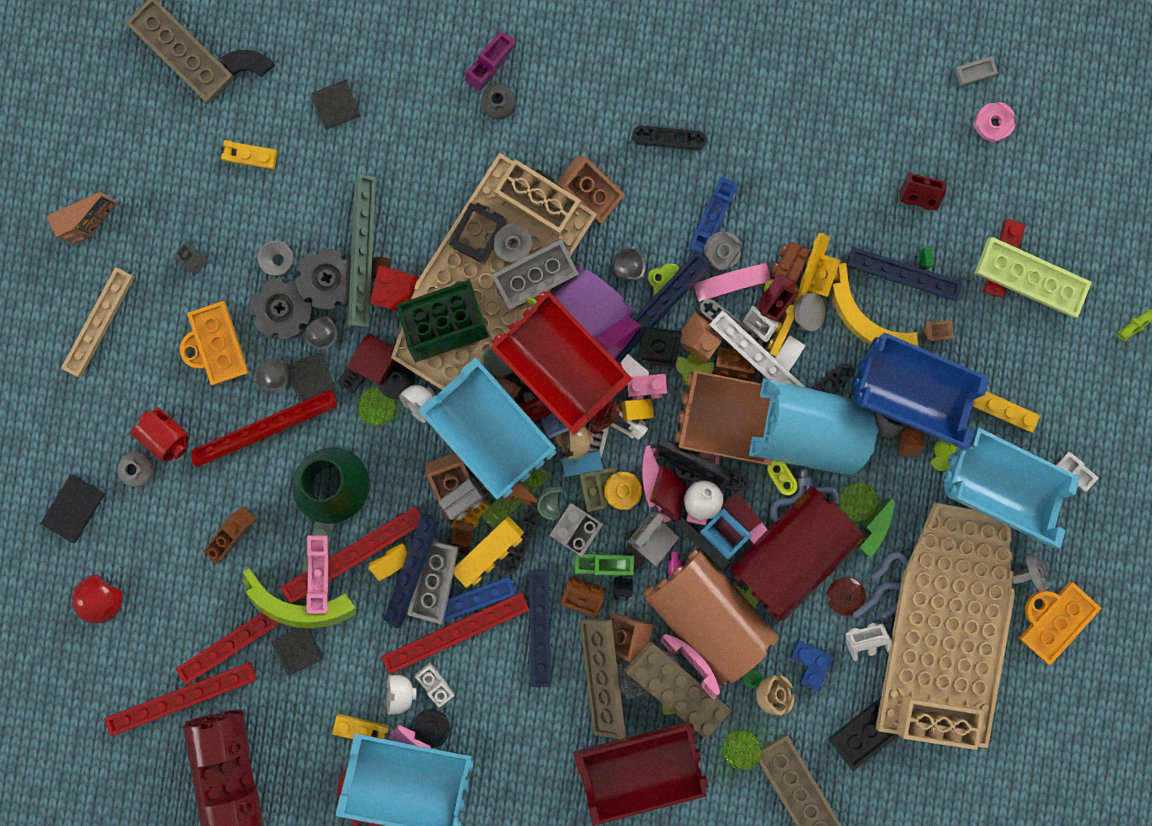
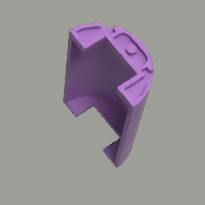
[552,264,634,339]

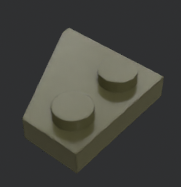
[578,467,616,512]

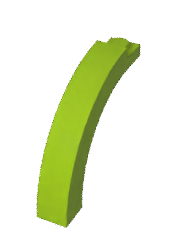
[242,568,357,629]

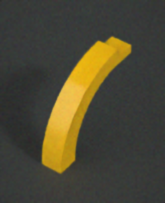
[830,263,919,347]

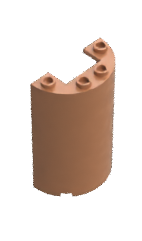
[643,549,778,686]

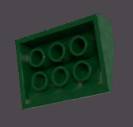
[396,279,489,363]

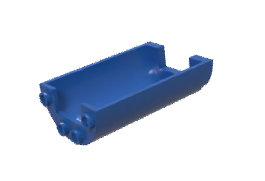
[851,332,990,450]

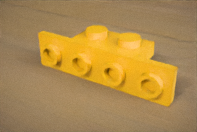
[793,233,841,306]

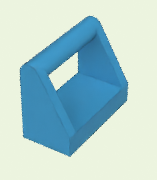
[700,508,752,560]

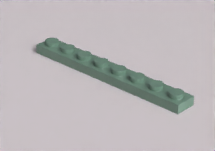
[348,173,376,328]

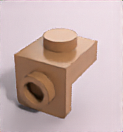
[923,320,954,342]

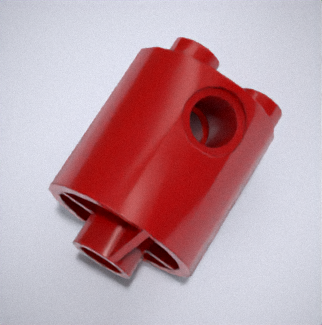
[129,407,190,463]

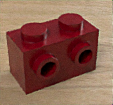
[900,172,947,211]
[757,273,799,322]

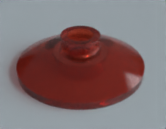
[827,577,866,616]

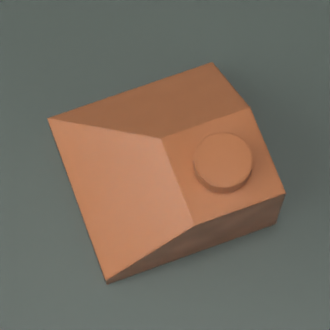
[679,311,723,364]
[609,613,654,662]

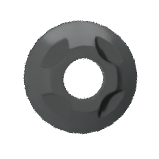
[481,84,516,120]

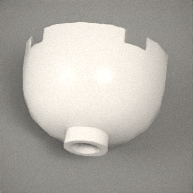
[399,385,436,423]
[684,480,723,520]
[386,675,416,714]

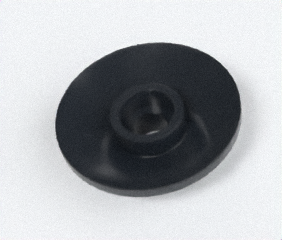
[377,362,415,399]

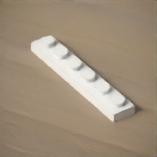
[709,310,806,388]

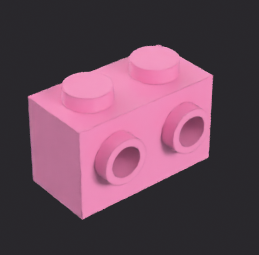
[626,374,667,400]

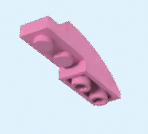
[642,445,671,523]

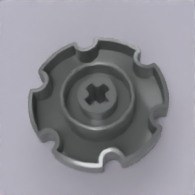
[295,248,351,311]
[250,278,313,340]

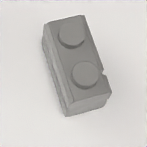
[439,478,486,520]

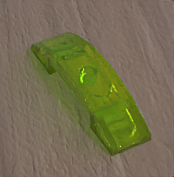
[481,467,550,529]

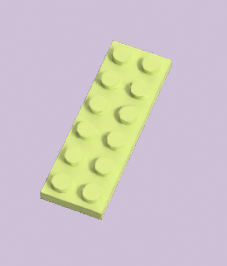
[974,237,1092,318]

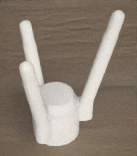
[604,405,648,440]

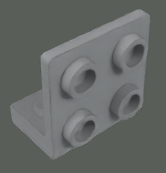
[627,512,679,566]

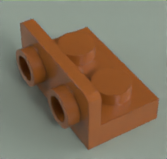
[713,347,755,381]
[560,576,606,617]

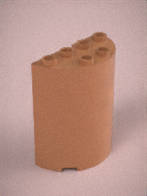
[675,371,772,466]

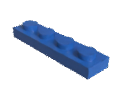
[444,576,516,621]

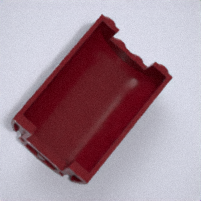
[730,486,866,622]
[574,722,709,826]

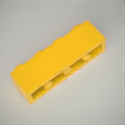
[453,516,524,588]

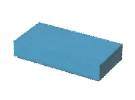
[561,450,603,477]

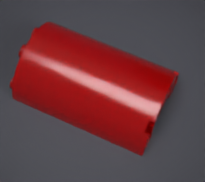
[491,291,633,435]

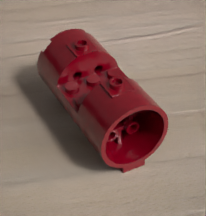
[182,709,264,826]

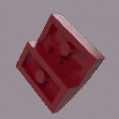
[347,333,396,385]
[650,466,687,521]
[709,492,762,545]

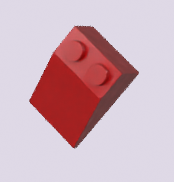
[370,266,420,312]

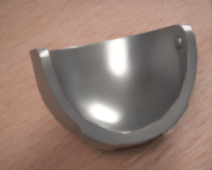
[613,247,645,281]
[303,316,338,350]
[254,358,289,391]

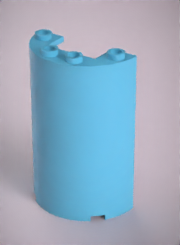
[418,357,557,500]
[749,378,878,475]
[943,428,1080,549]
[335,734,474,826]

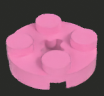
[974,102,1015,143]

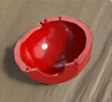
[72,574,122,624]

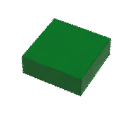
[919,246,934,269]

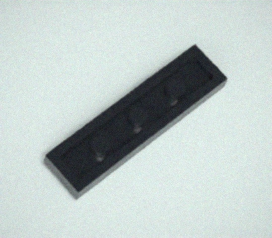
[654,439,732,488]

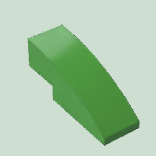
[857,498,895,557]
[574,552,634,575]

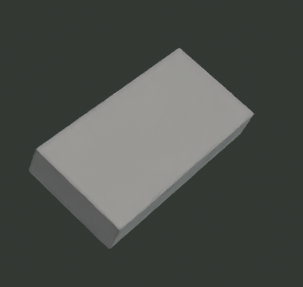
[954,56,998,87]

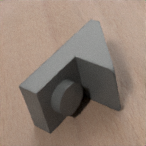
[174,241,208,273]

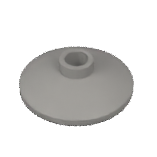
[493,224,532,262]

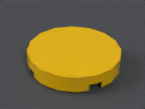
[604,472,642,510]

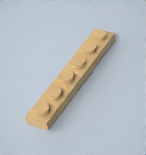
[61,267,135,377]

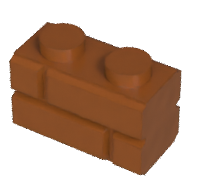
[770,242,811,283]

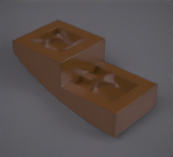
[450,520,474,555]

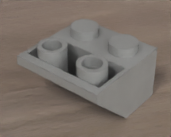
[549,502,603,557]

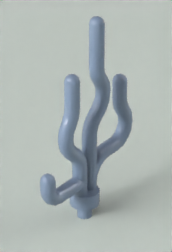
[769,469,839,523]
[852,552,909,620]

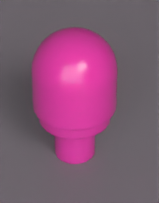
[668,551,683,577]

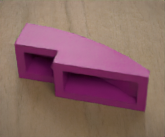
[465,31,516,91]

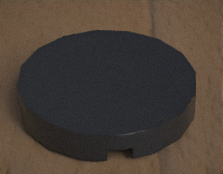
[411,709,450,749]

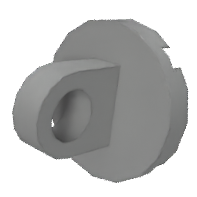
[1012,552,1049,591]

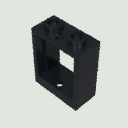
[448,202,506,265]

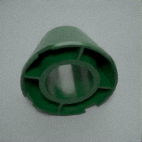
[292,447,370,524]

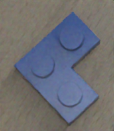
[790,639,834,692]

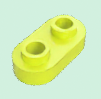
[767,461,798,495]

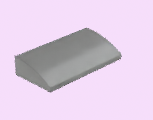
[491,239,578,310]
[407,540,458,624]

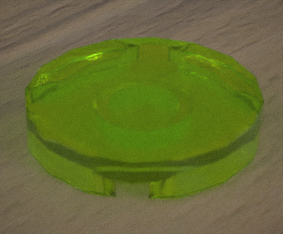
[358,387,397,425]
[839,482,878,521]
[723,730,762,770]

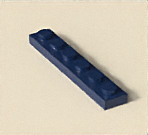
[846,247,963,301]
[383,514,440,628]
[529,570,551,687]

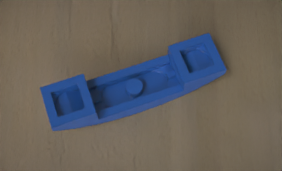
[689,177,739,254]

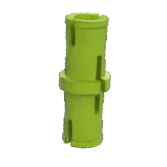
[1117,309,1152,341]

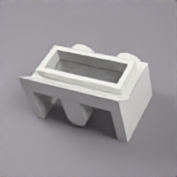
[846,623,892,661]

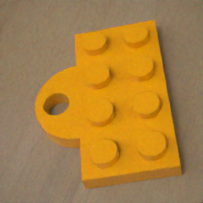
[180,301,249,386]
[1019,581,1102,665]

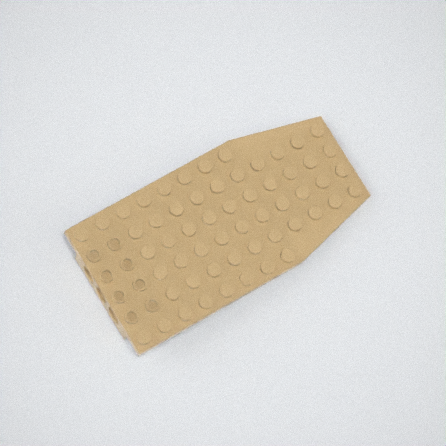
[391,153,597,390]
[876,503,1015,750]

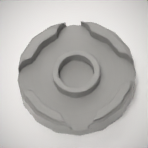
[704,231,741,270]
[794,293,826,331]

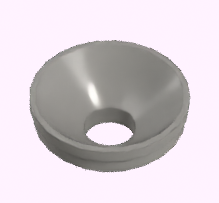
[258,241,294,276]
[117,452,154,487]

